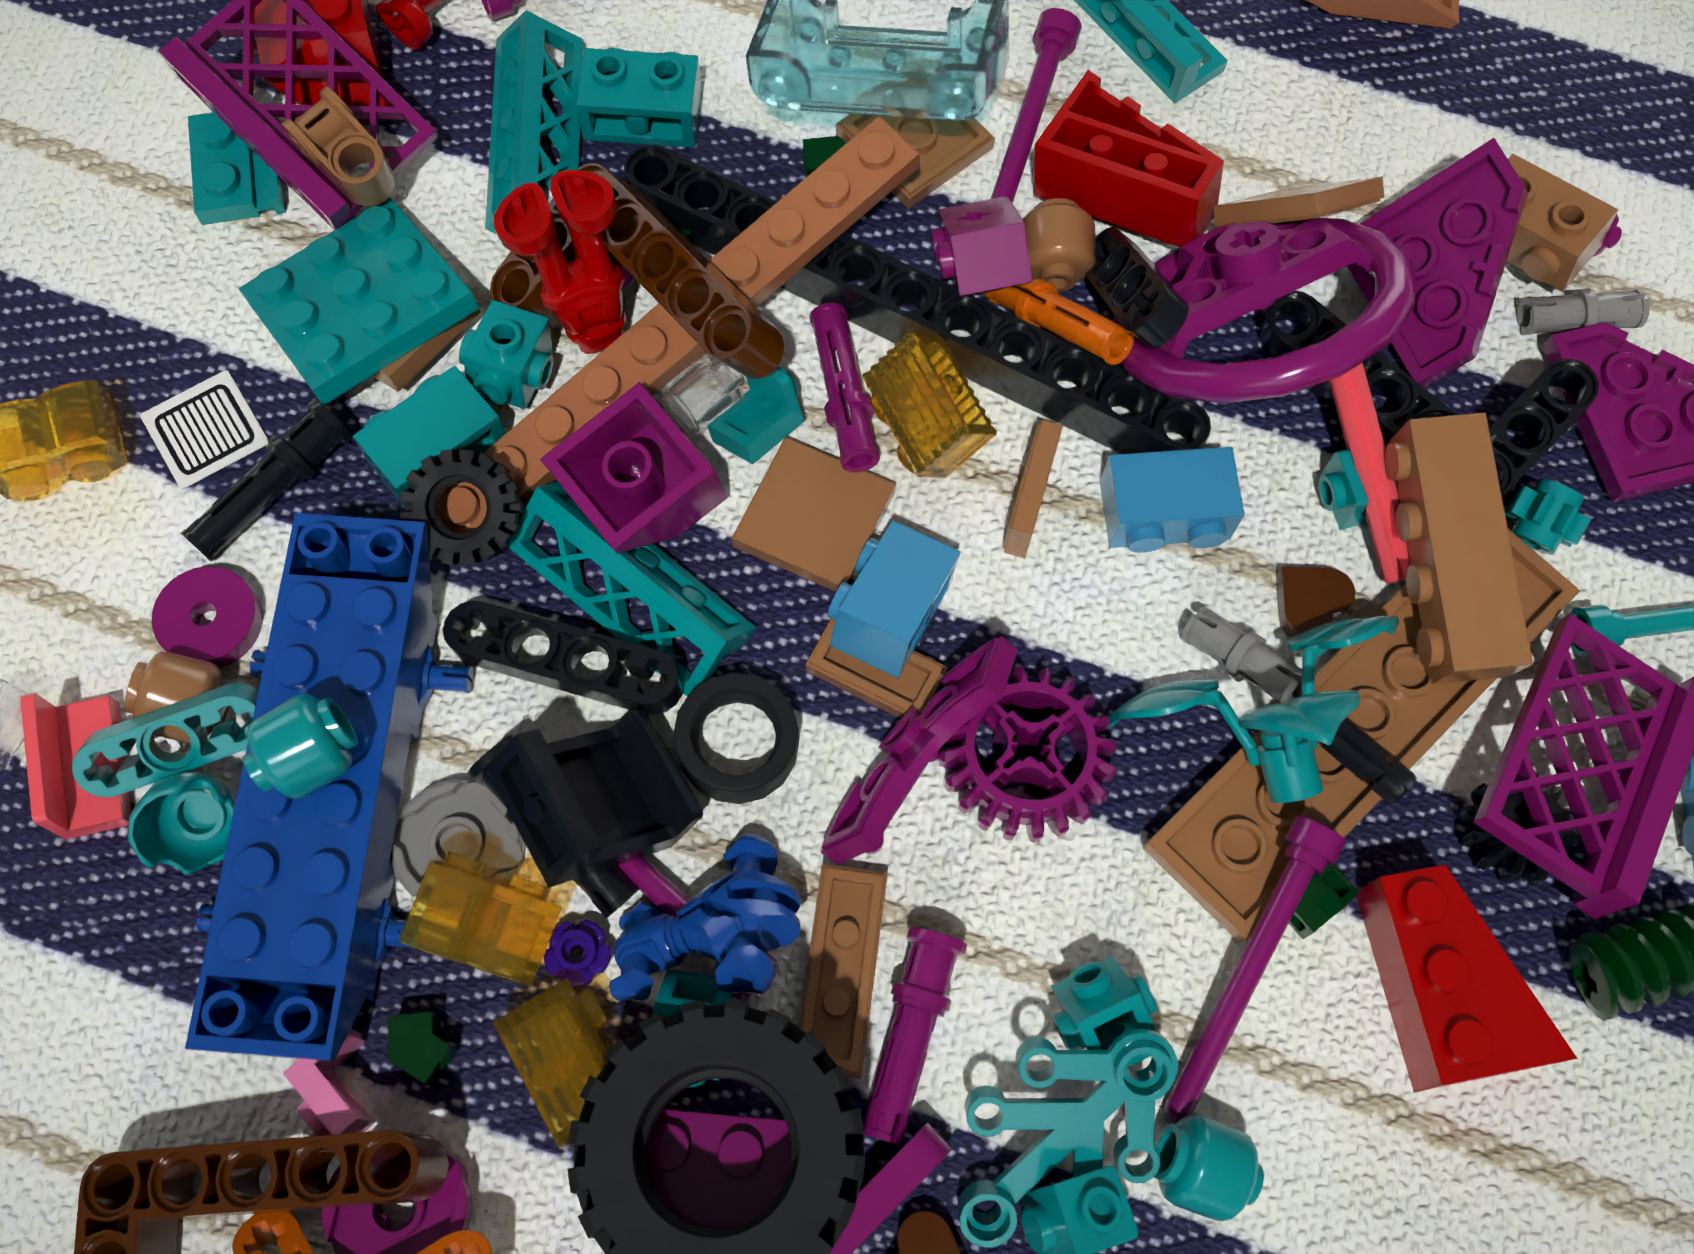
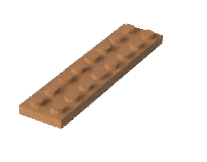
[1143,529,1581,944]

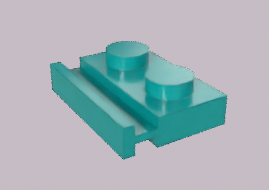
[188,112,286,225]

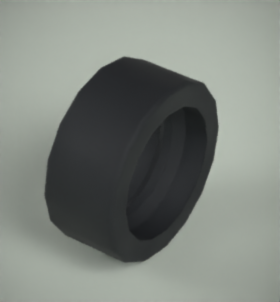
[673,672,799,804]

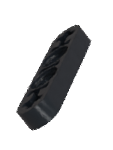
[1085,226,1189,349]
[442,601,683,715]

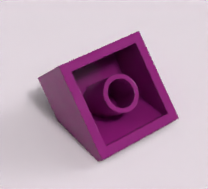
[540,382,728,554]

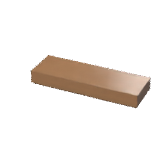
[799,864,888,1079]

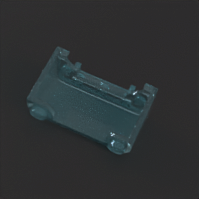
[745,0,1009,121]

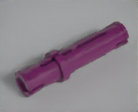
[809,303,880,472]

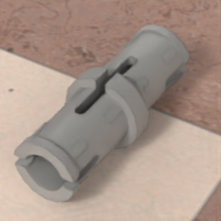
[1517,288,1650,335]
[1182,607,1302,704]

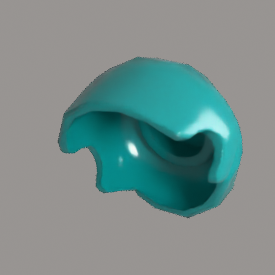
[128,771,236,875]

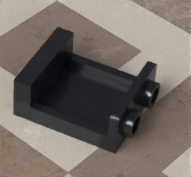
[486,707,703,888]

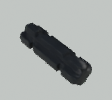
[1321,717,1417,804]

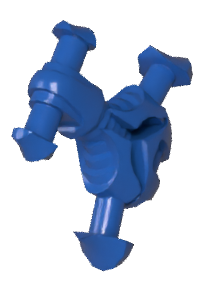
[609,834,800,1001]

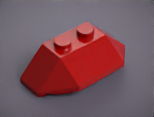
[255,0,392,126]

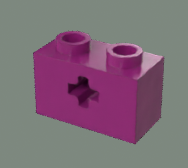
[931,196,1032,296]

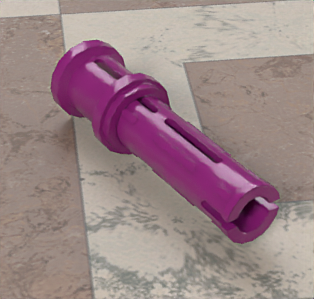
[863,927,967,1146]

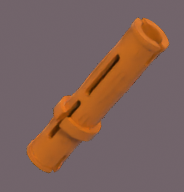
[984,279,1134,365]

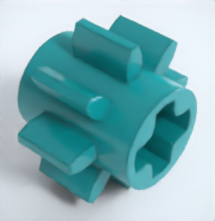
[1505,478,1592,555]

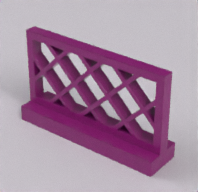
[159,0,438,230]
[1473,613,1694,919]

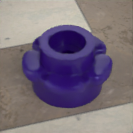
[543,919,611,987]

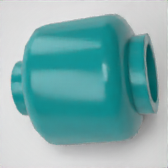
[242,693,359,800]
[1154,1114,1264,1221]

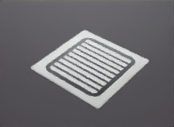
[140,370,269,489]

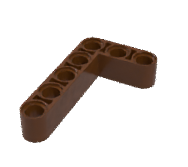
[490,163,784,379]
[74,1130,449,1254]

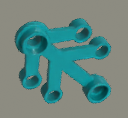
[957,1029,1178,1248]

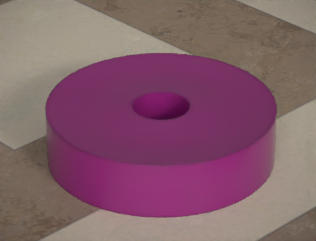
[152,566,263,668]

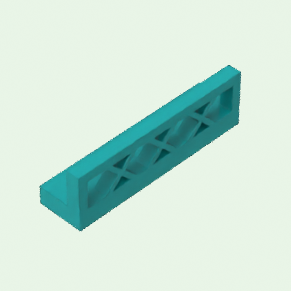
[1074,0,1228,104]
[485,10,583,234]
[508,481,757,696]

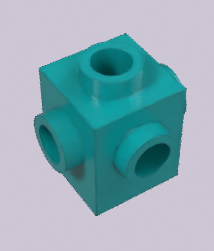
[459,300,553,409]
[1051,956,1158,1067]

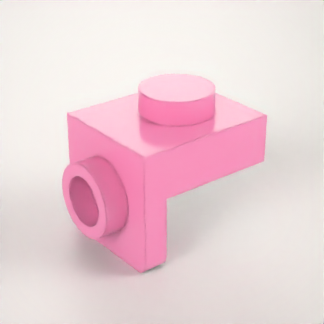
[283,1029,375,1136]

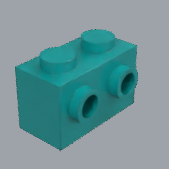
[576,48,702,148]

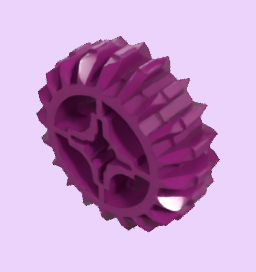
[939,665,1117,843]

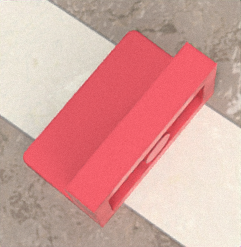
[20,693,131,840]

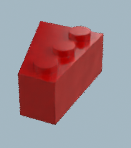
[1034,70,1224,248]
[1356,865,1578,1093]

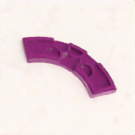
[820,636,1018,865]

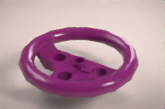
[1113,218,1415,404]

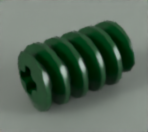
[1569,902,1694,1021]

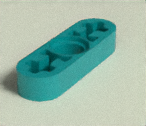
[72,683,258,797]

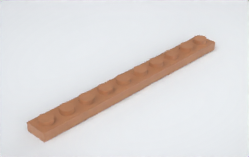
[439,116,921,533]

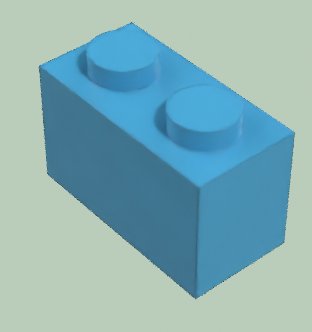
[1099,447,1244,553]
[827,520,961,679]

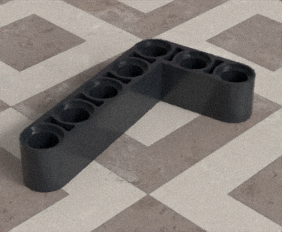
[1259,291,1599,498]

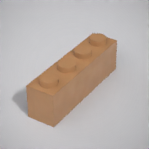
[1385,413,1533,684]

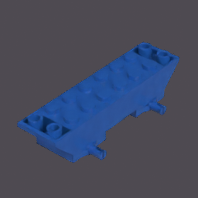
[185,513,474,1062]

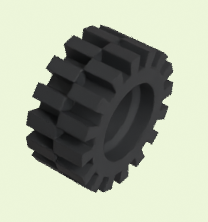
[399,449,524,565]

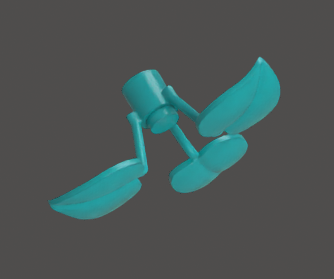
[1107,616,1400,803]

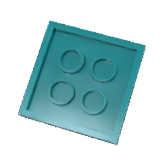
[238,197,479,406]

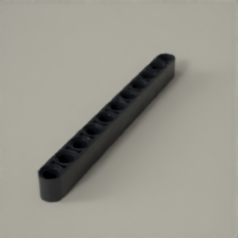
[624,145,1211,454]

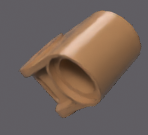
[280,86,395,207]

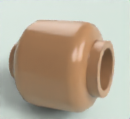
[1023,198,1096,292]
[124,652,229,743]

